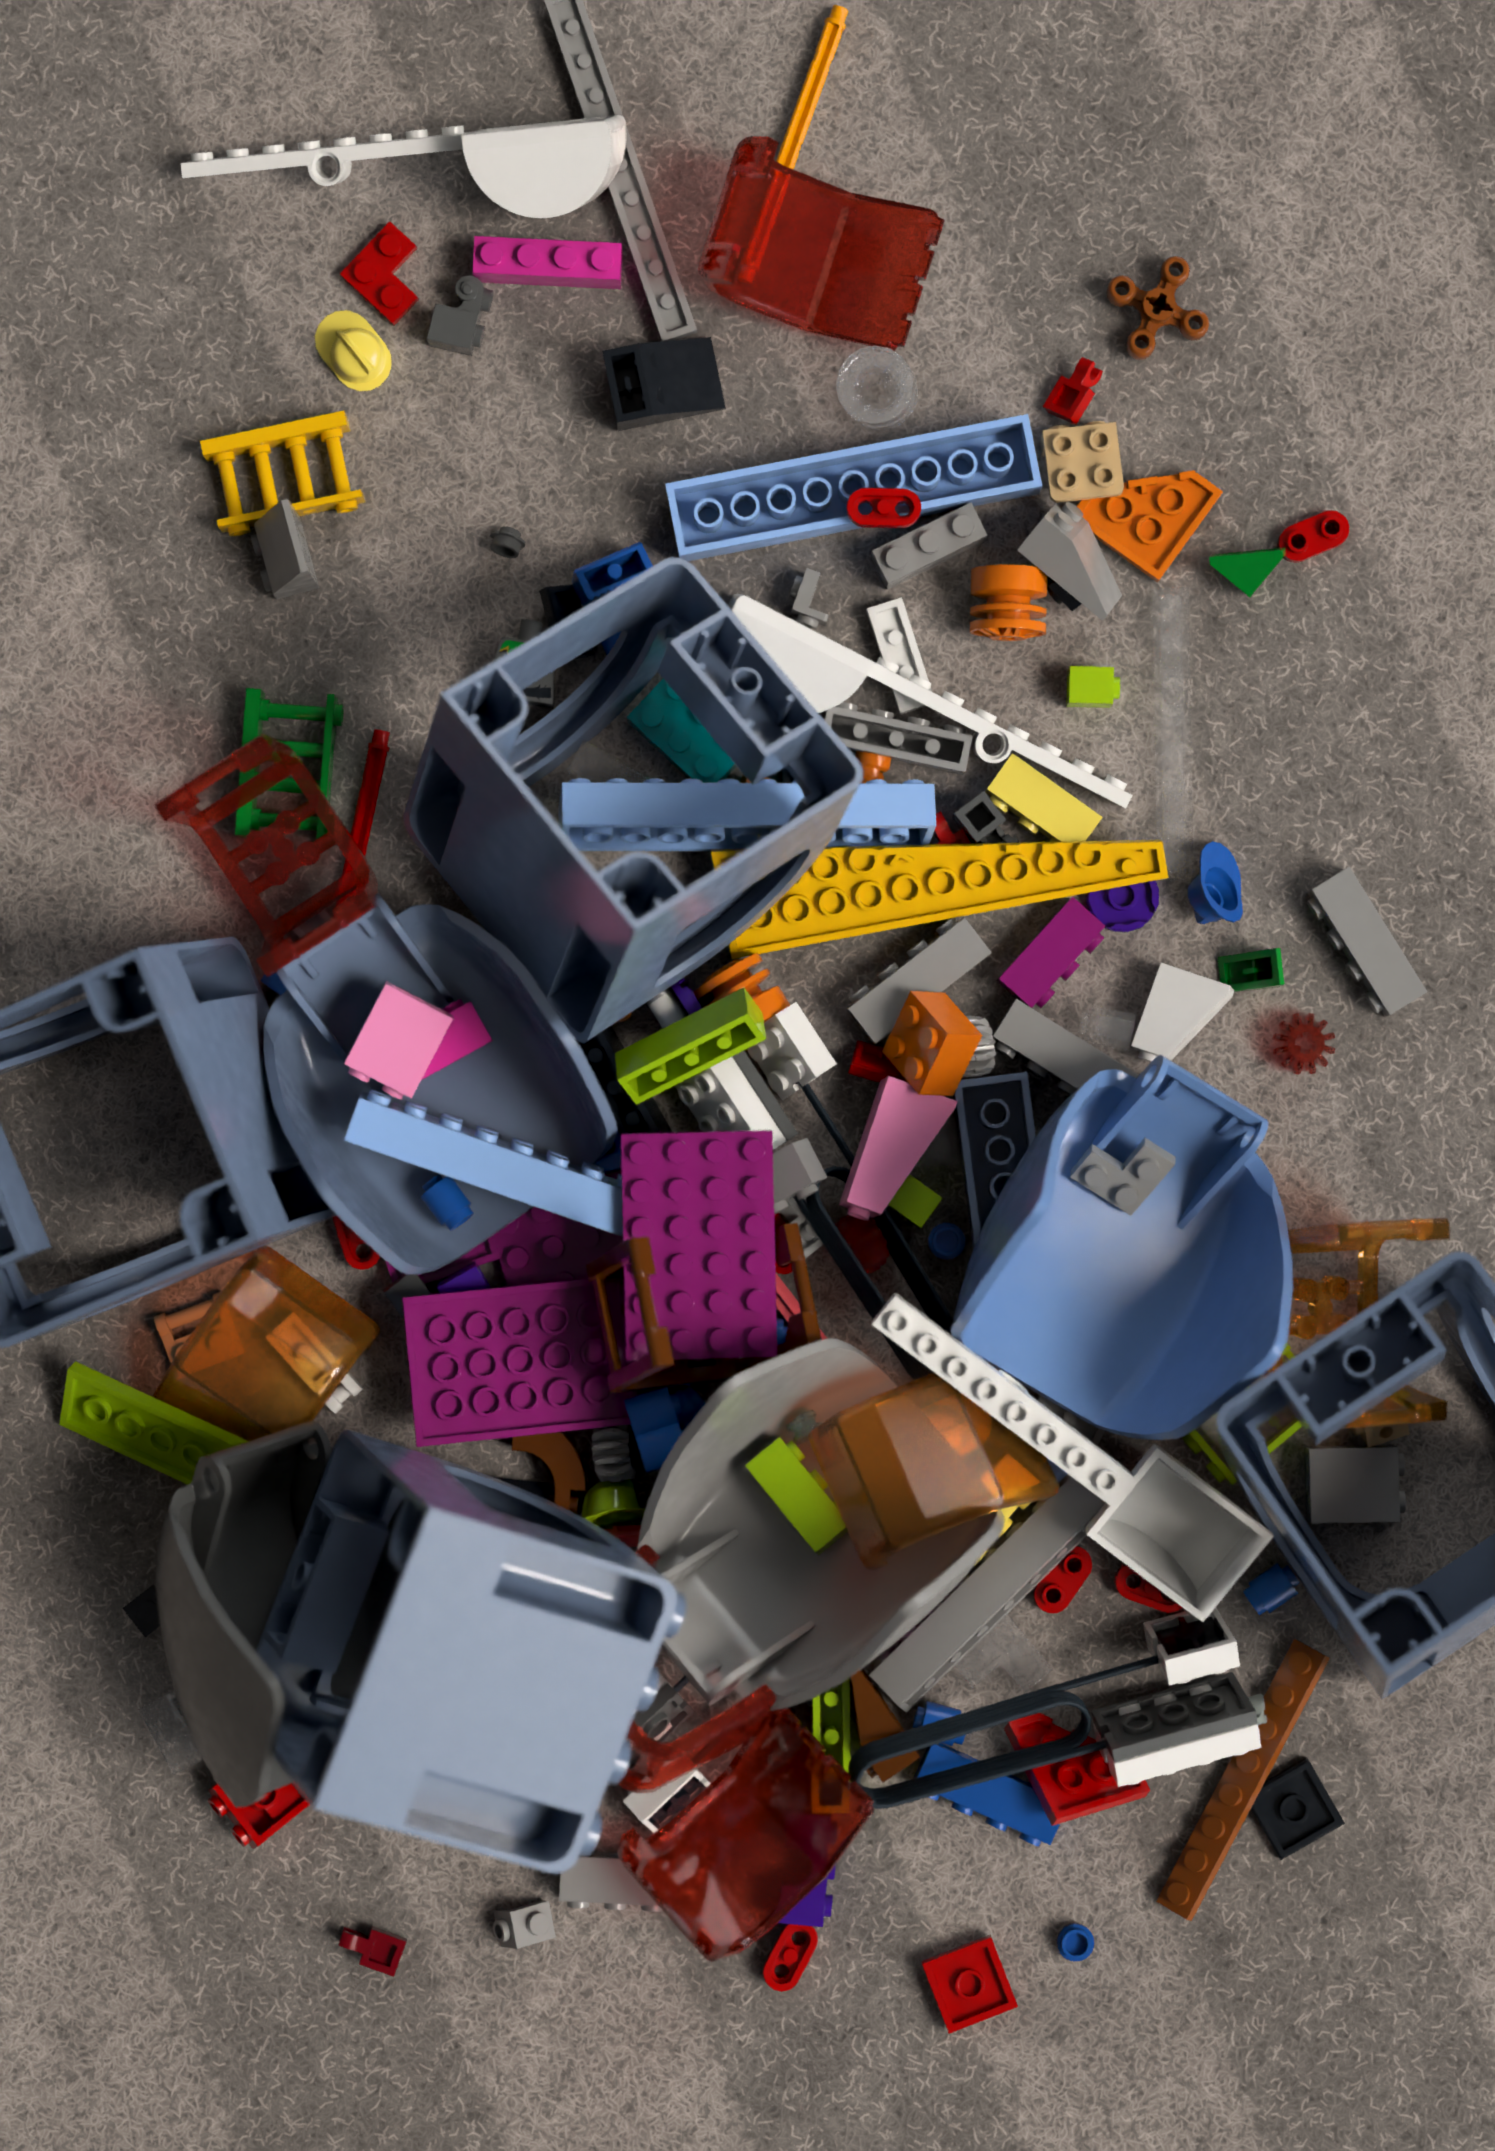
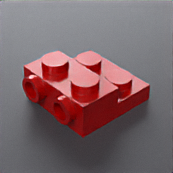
[208,1782,310,1849]

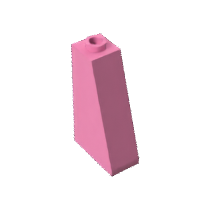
[839,1076,958,1221]

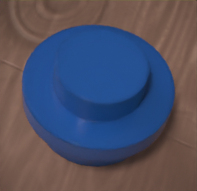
[928,1223,965,1260]
[1057,1923,1094,1962]

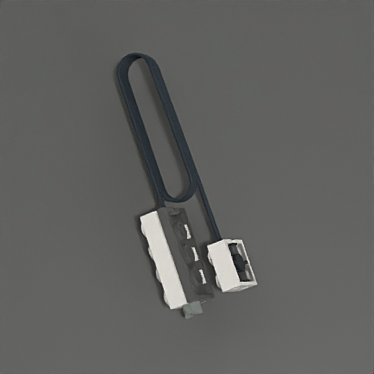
[848,1607,1267,1809]

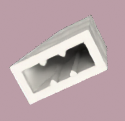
[1131,963,1234,1062]

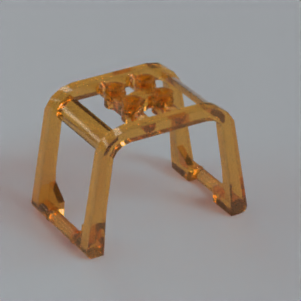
[1264,1218,1450,1429]

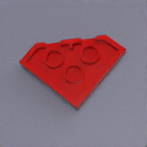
[1004,1713,1151,1826]

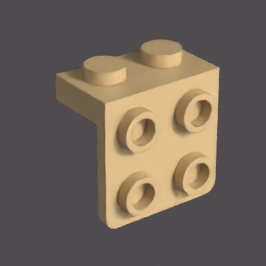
[1040,421,1124,503]

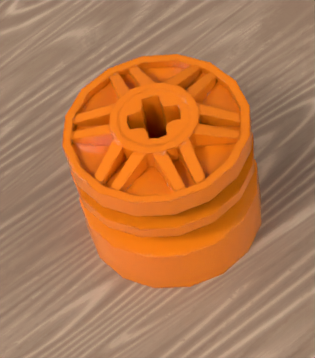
[970,564,1047,641]
[693,953,790,1023]

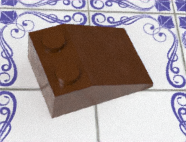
[850,1668,920,1783]

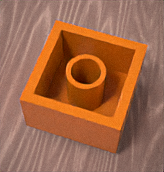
[882,991,983,1096]

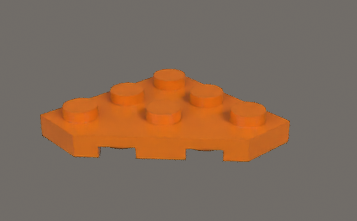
[1077,470,1223,583]

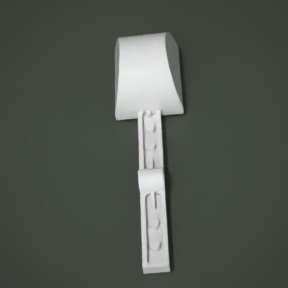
[180,115,627,218]
[728,594,1133,808]
[872,1293,1274,1622]

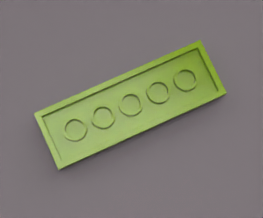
[59,1361,248,1485]

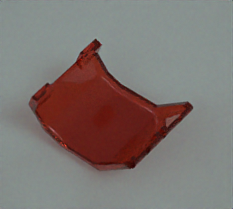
[698,136,945,352]
[618,1707,874,1962]

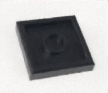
[1251,1757,1345,1860]

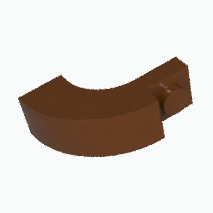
[512,1432,586,1515]

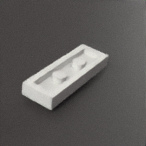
[866,597,932,715]

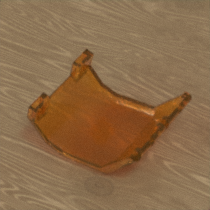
[152,1245,380,1441]
[808,1370,1060,1570]

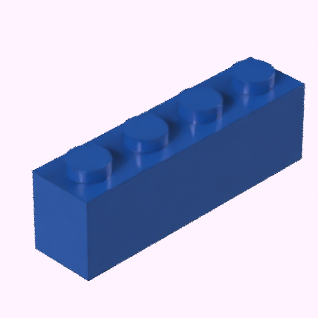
[913,1743,1060,1847]

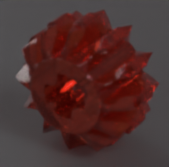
[1272,1013,1335,1075]
[835,1215,889,1274]

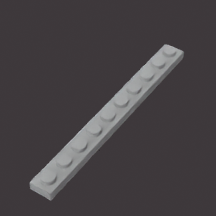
[544,0,697,341]

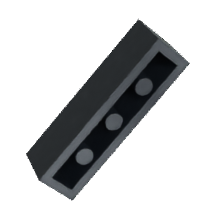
[574,1026,672,1135]

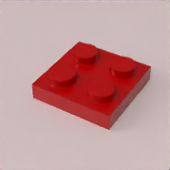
[921,1935,1018,2034]

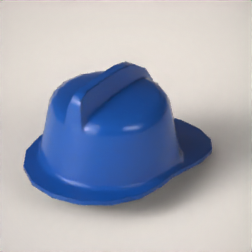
[1187,842,1243,924]

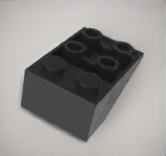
[602,337,726,431]

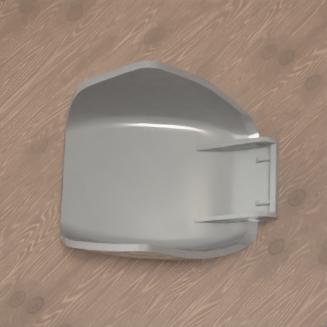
[637,1338,1005,1711]

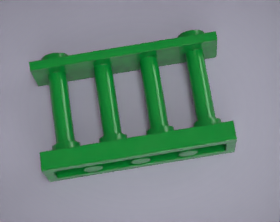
[235,688,344,844]

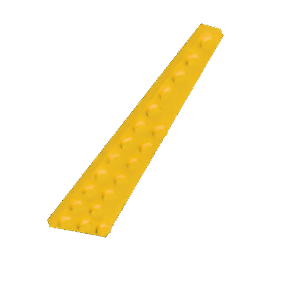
[711,840,1169,959]

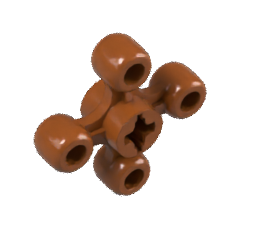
[1106,256,1209,360]

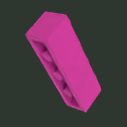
[472,236,623,289]

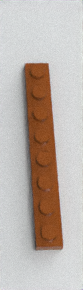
[1156,1639,1330,1921]

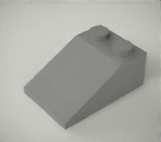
[251,499,319,599]
[1017,502,1122,621]

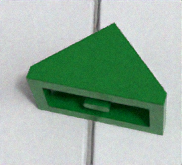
[1209,547,1286,597]
[1217,948,1284,992]

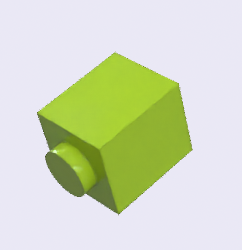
[1066,666,1120,708]
[888,1174,943,1228]

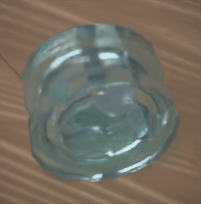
[786,1410,824,1444]

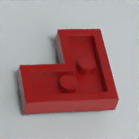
[340,221,419,326]

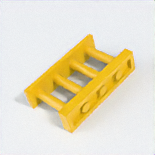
[200,410,365,536]

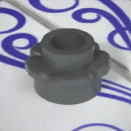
[490,526,525,558]

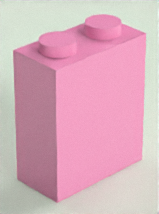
[344,981,453,1100]

